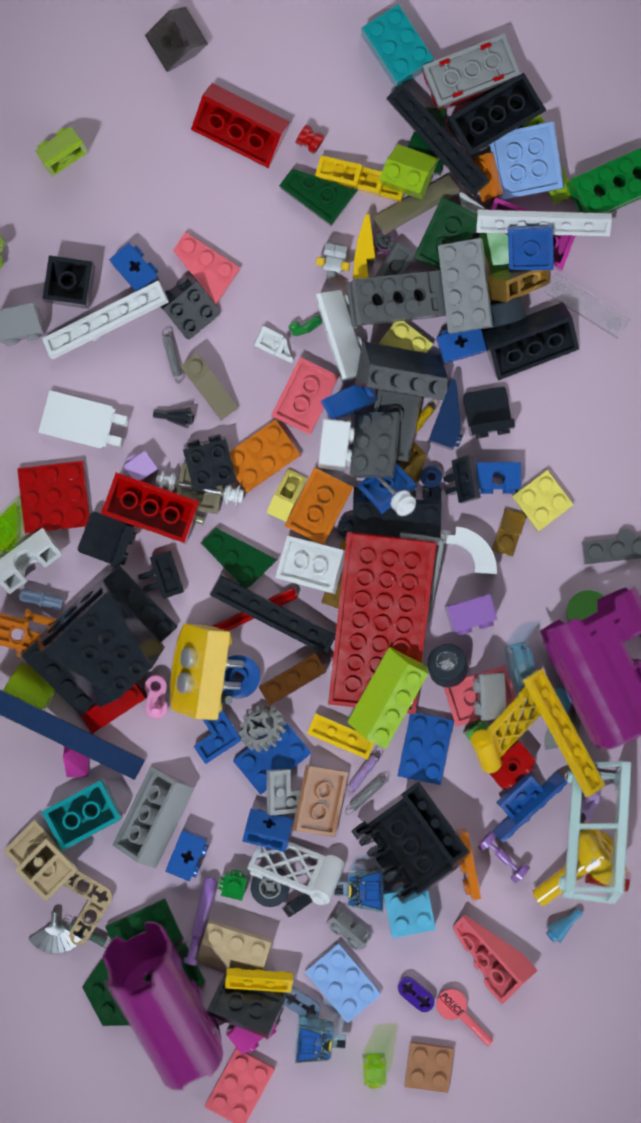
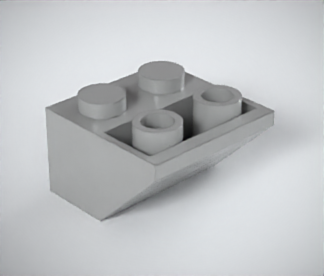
[472,672,506,720]

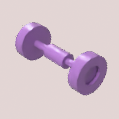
[477,831,530,883]

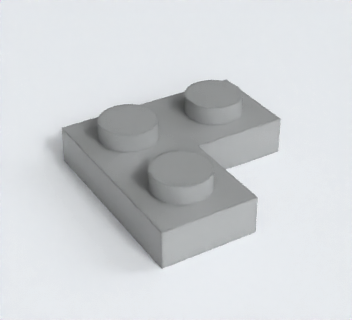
[267,768,301,815]

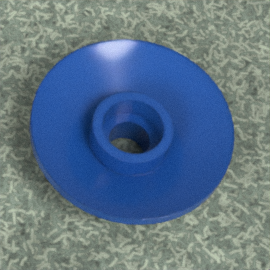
[223,655,260,699]

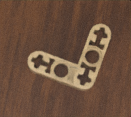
[63,870,112,946]

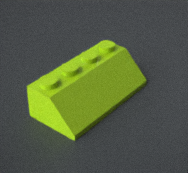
[347,647,428,749]

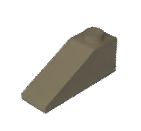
[180,353,239,421]

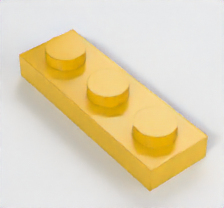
[307,713,374,760]
[225,968,293,993]

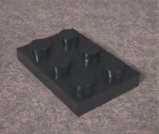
[207,973,286,1039]

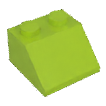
[35,127,88,177]
[379,144,439,200]
[3,662,55,711]

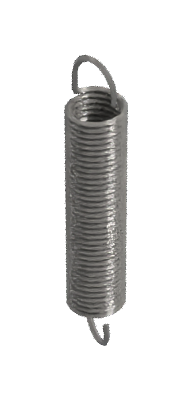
[162,329,182,384]
[345,774,389,815]

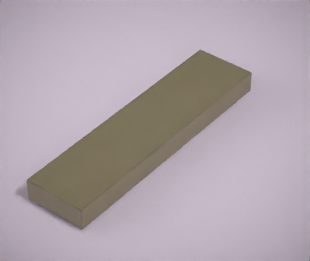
[373,175,460,235]

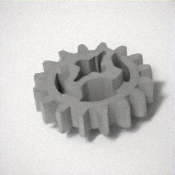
[239,704,286,752]

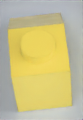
[266,469,307,522]

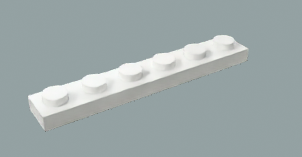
[476,210,612,236]
[42,281,169,360]

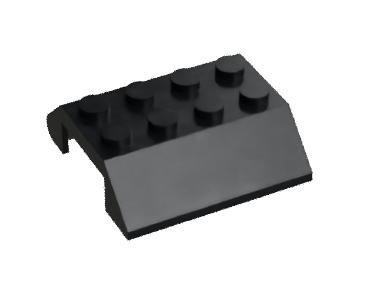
[352,486,442,538]
[351,781,470,904]

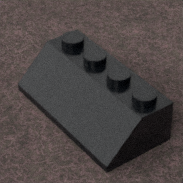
[447,73,546,156]
[482,302,579,381]
[355,341,448,400]

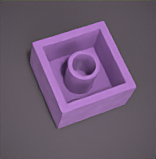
[445,594,498,635]

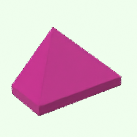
[63,746,89,777]

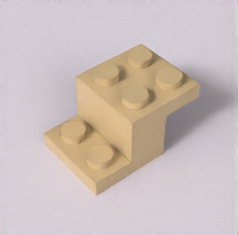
[3,819,78,901]

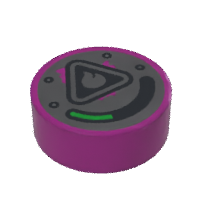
[374,231,396,253]

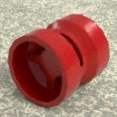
[295,124,325,155]

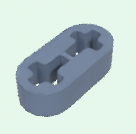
[282,987,320,1020]

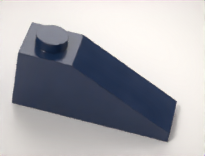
[428,378,463,451]

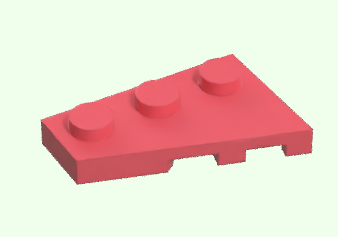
[173,232,240,305]

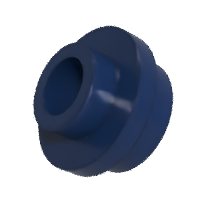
[420,466,442,488]

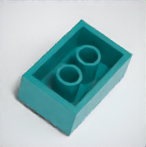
[361,4,434,89]
[42,778,123,851]

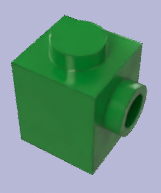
[218,869,248,901]

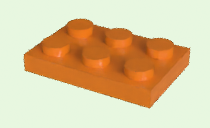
[229,419,301,493]
[285,467,353,545]
[456,828,481,900]

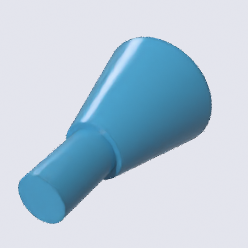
[546,908,583,943]

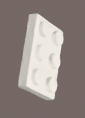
[275,536,345,594]

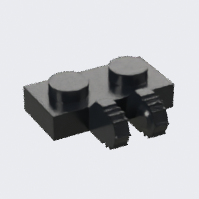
[443,455,481,504]
[137,550,185,599]

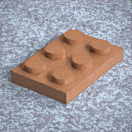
[292,765,348,837]

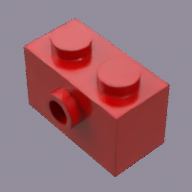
[489,740,537,789]

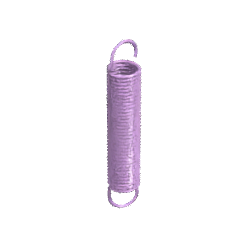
[344,749,382,797]

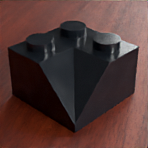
[42,255,95,309]

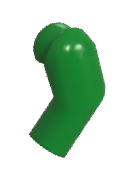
[288,315,322,337]

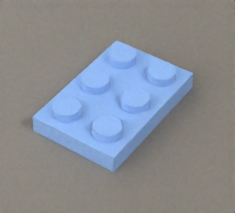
[305,942,381,1023]

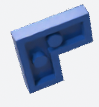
[194,709,242,764]

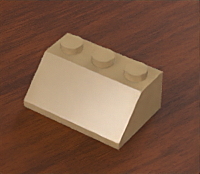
[197,919,272,971]

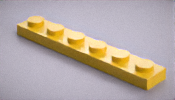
[523,668,605,797]

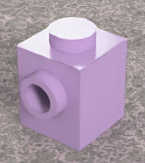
[123,451,159,482]

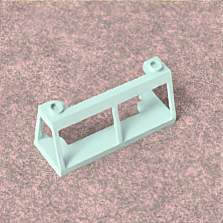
[559,761,631,904]

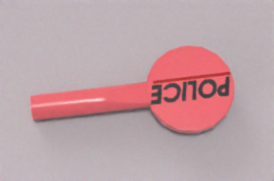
[436,988,493,1046]

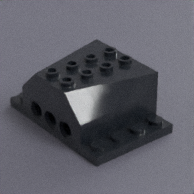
[20,564,178,716]

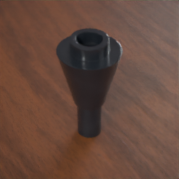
[153,407,194,429]

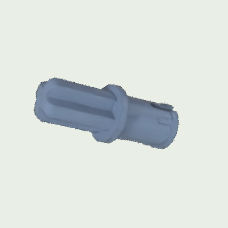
[19,588,64,611]

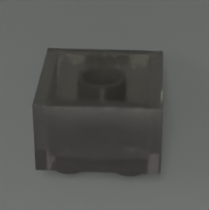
[145,7,208,72]

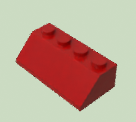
[191,83,290,168]
[101,472,199,544]

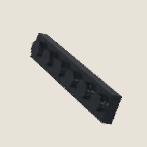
[386,83,490,197]
[209,575,336,655]

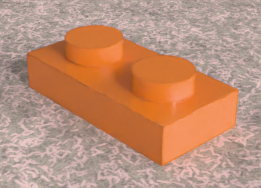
[472,153,504,202]

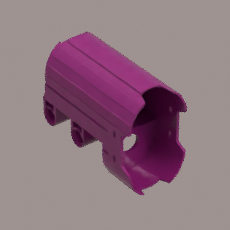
[539,586,641,750]
[103,922,223,1090]

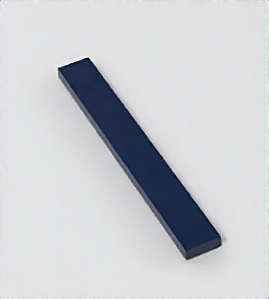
[0,689,145,780]

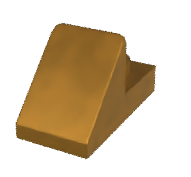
[492,509,526,557]

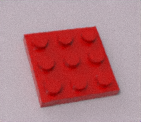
[17,461,90,534]

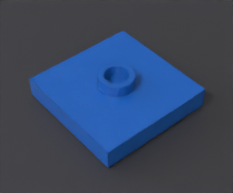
[508,225,554,271]

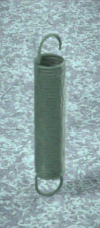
[61,918,111,948]

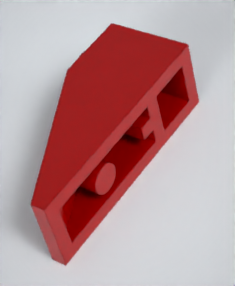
[80,683,147,734]

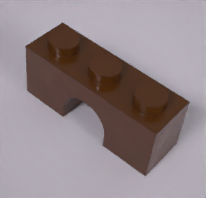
[258,653,327,706]

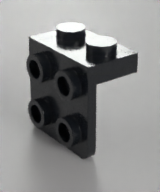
[160,274,220,339]
[463,387,515,439]
[183,434,236,491]
[77,511,136,567]

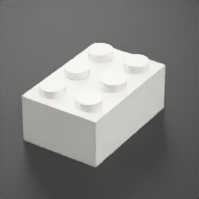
[319,419,354,471]

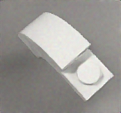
[441,527,497,575]

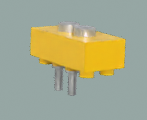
[170,623,244,720]

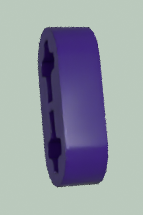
[397,976,435,1012]

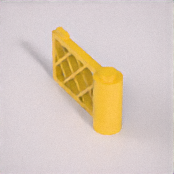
[470,686,541,773]

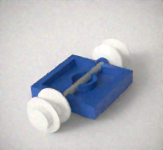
[357,463,417,516]

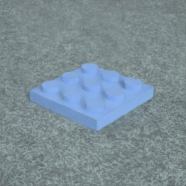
[490,121,565,201]

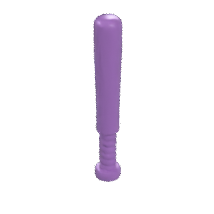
[184,877,217,966]

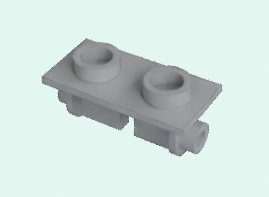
[326,909,372,951]

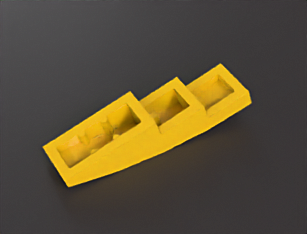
[315,155,404,202]
[353,214,375,279]

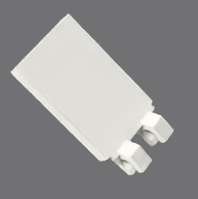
[38,390,129,450]

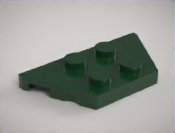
[82,958,130,1026]

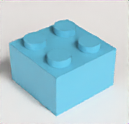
[383,889,436,938]

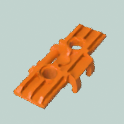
[0,608,57,658]

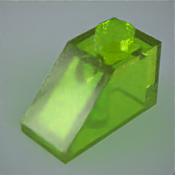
[0,503,20,553]
[362,1053,386,1089]

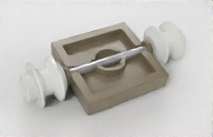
[155,463,244,515]

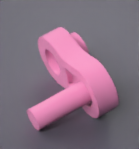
[145,674,168,719]

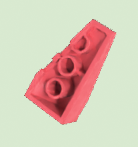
[452,915,538,1004]

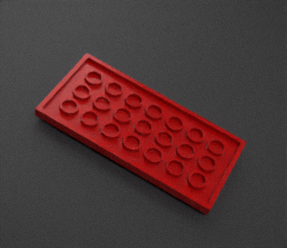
[328,532,436,714]

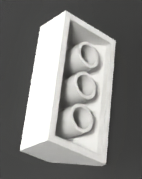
[316,290,362,384]

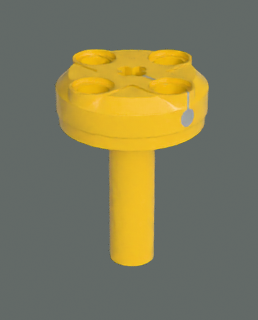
[532,821,627,906]

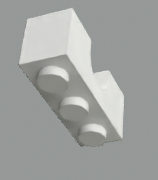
[0,528,62,594]

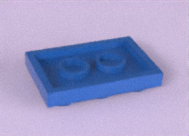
[397,712,454,785]
[233,719,312,795]

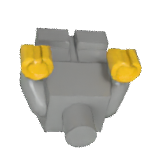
[316,242,350,280]

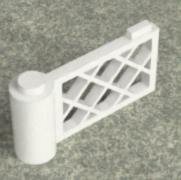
[247,841,345,905]

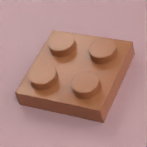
[404,1041,454,1093]

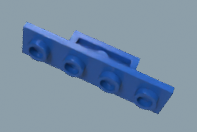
[492,772,568,842]

